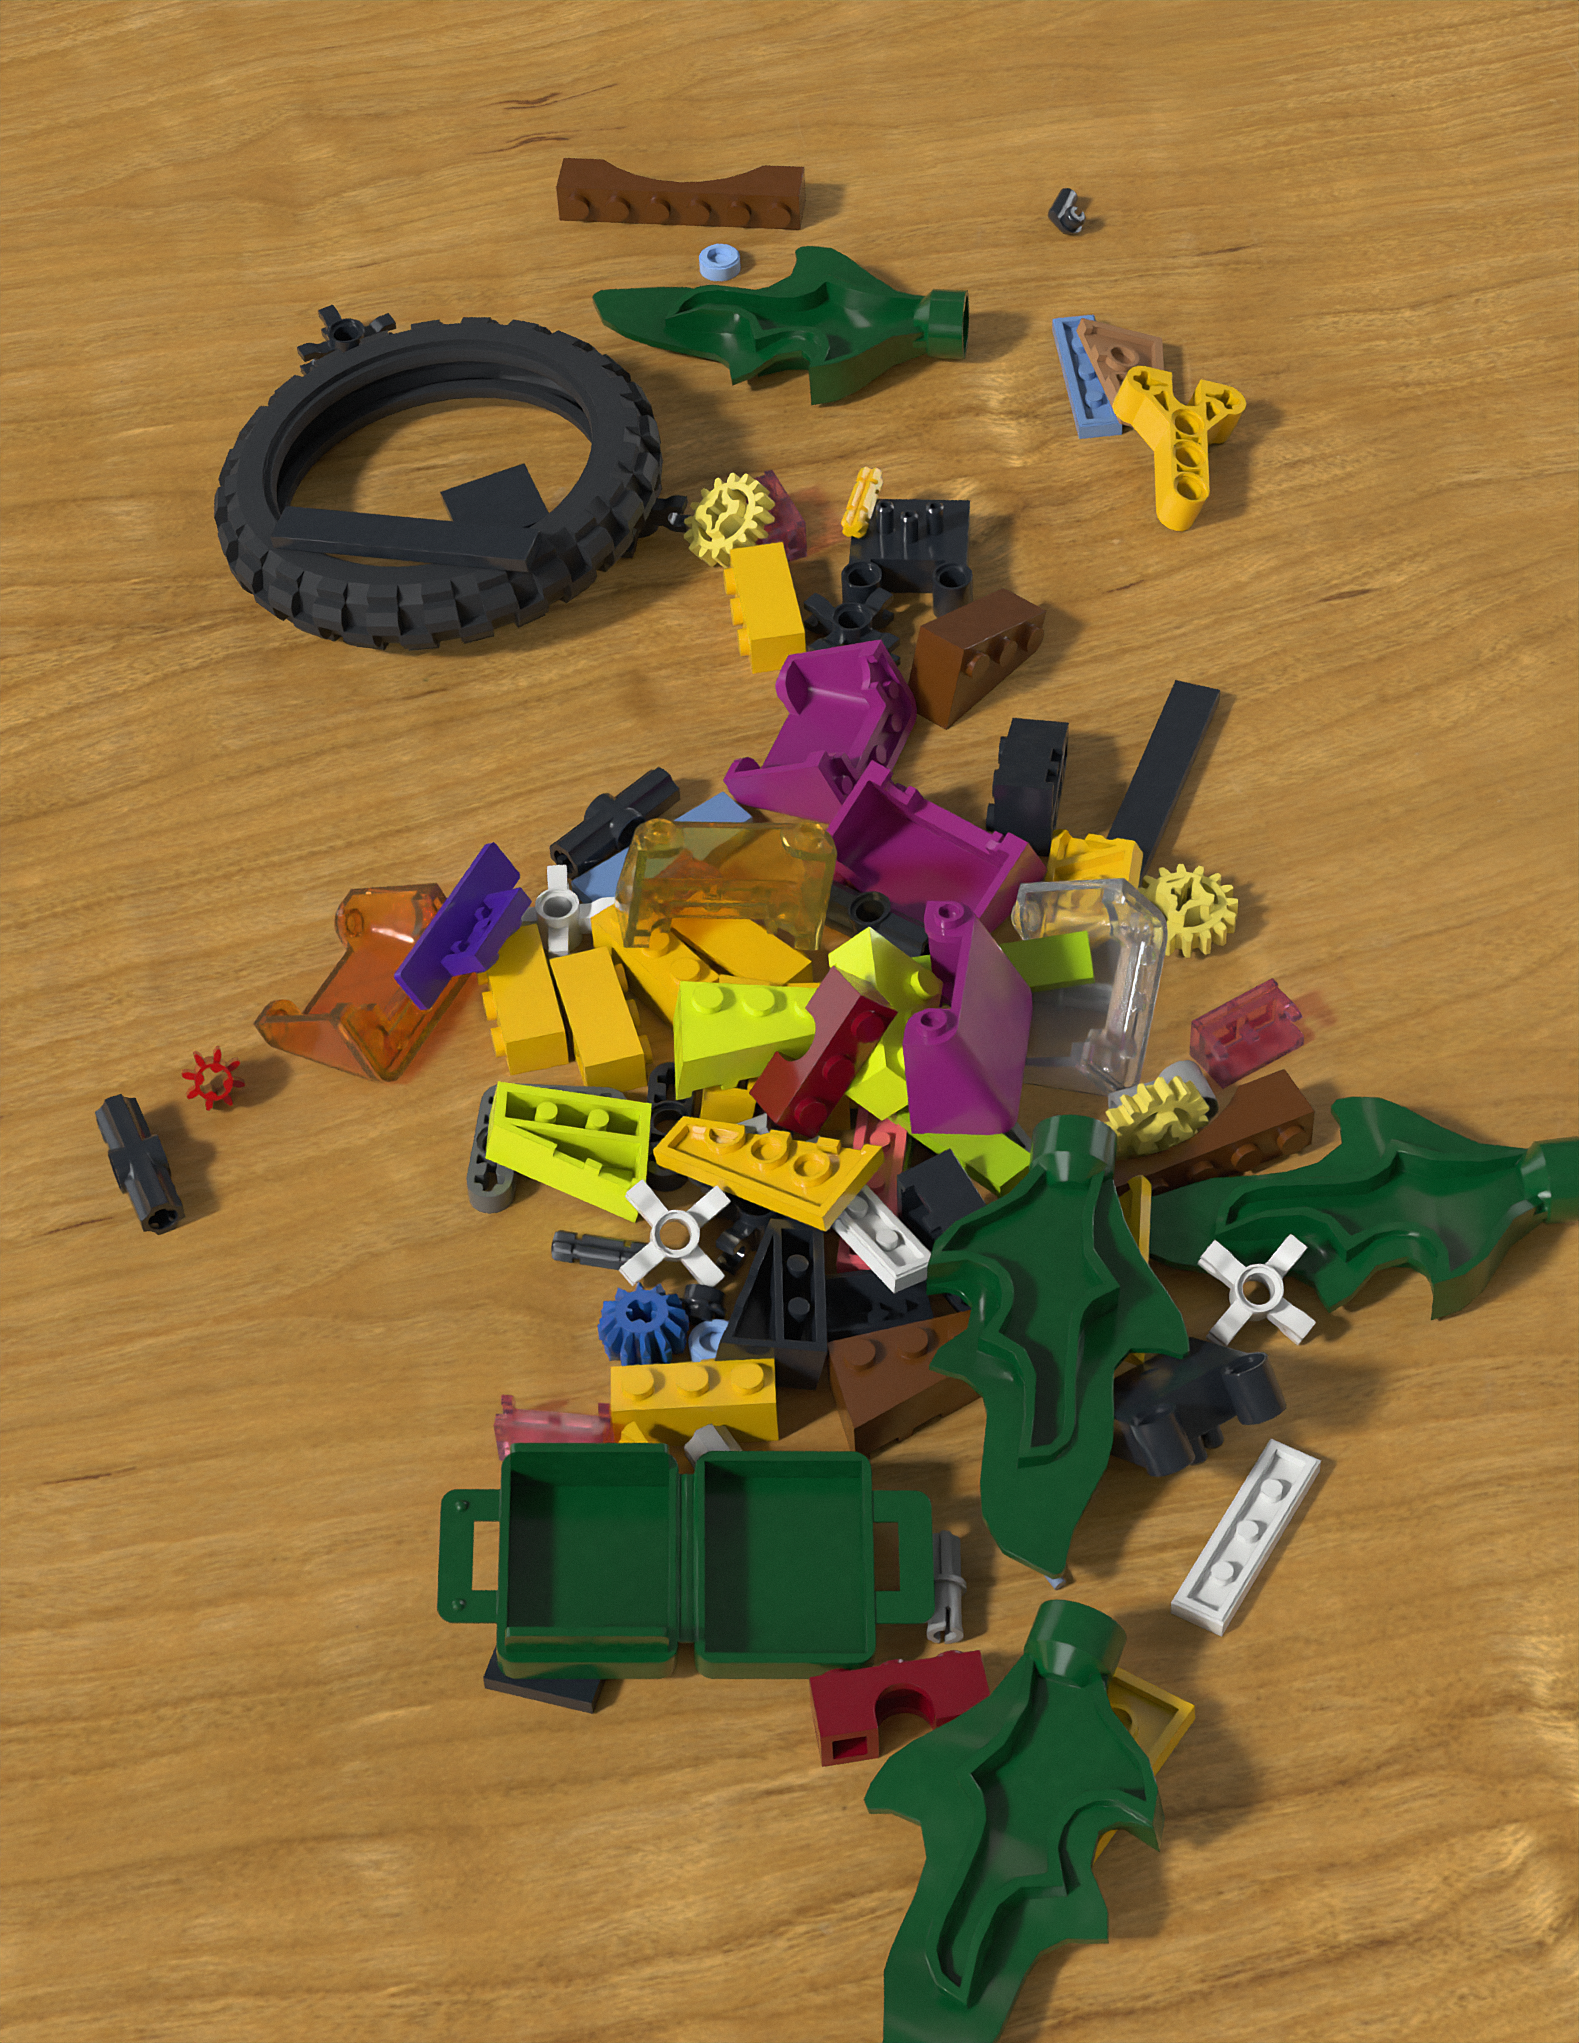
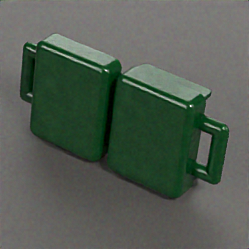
[437,1443,935,1679]

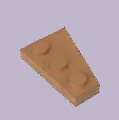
[1076,318,1164,428]

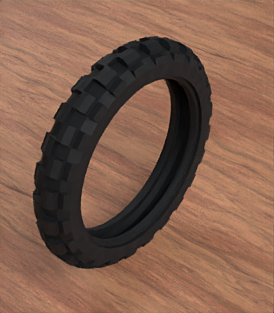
[214,317,663,651]

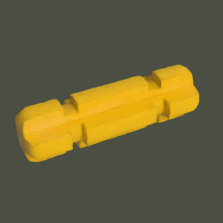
[841,466,883,539]

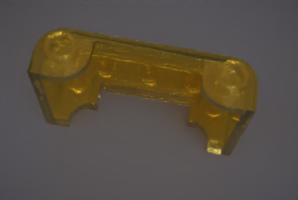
[614,818,837,950]

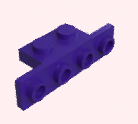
[394,842,532,1010]

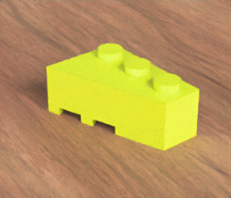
[828,927,943,1121]
[673,981,817,1100]
[485,1081,652,1223]

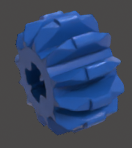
[597,1281,689,1366]

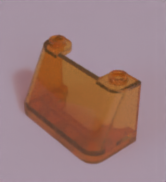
[253,883,473,1083]

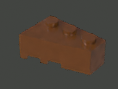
[908,588,1046,730]
[827,1310,981,1460]

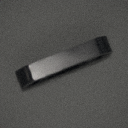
[646,1062,696,1192]

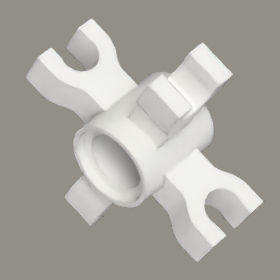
[520,865,616,959]
[619,1179,731,1287]
[1197,1234,1316,1347]

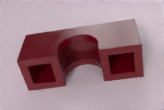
[749,966,898,1139]
[809,1650,990,1767]

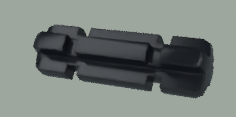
[551,1230,649,1270]

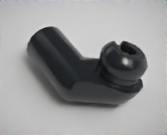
[1048,188,1086,235]

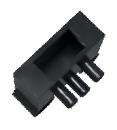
[841,499,973,618]
[1110,1337,1287,1477]

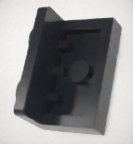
[825,1269,934,1342]

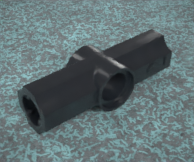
[549,767,681,880]
[803,878,930,957]
[95,1094,185,1235]

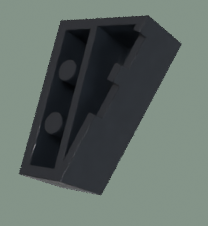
[986,718,1069,857]
[897,1148,986,1313]
[715,1219,827,1390]

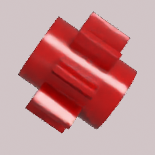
[181,1046,245,1111]

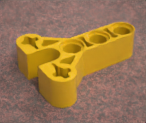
[1112,366,1246,531]

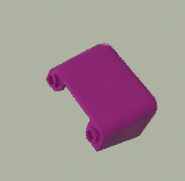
[723,639,917,825]
[809,760,1048,934]
[902,901,1033,1135]

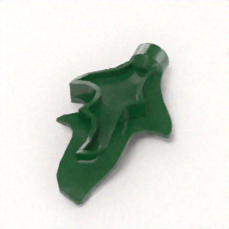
[592,246,970,406]
[1148,1096,1579,1321]
[926,1114,1190,1579]
[863,1599,1165,2043]

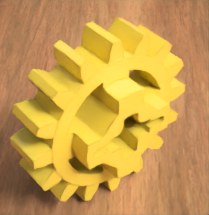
[684,473,775,568]
[1133,864,1238,958]
[1105,1076,1210,1160]

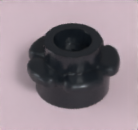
[679,1284,727,1326]

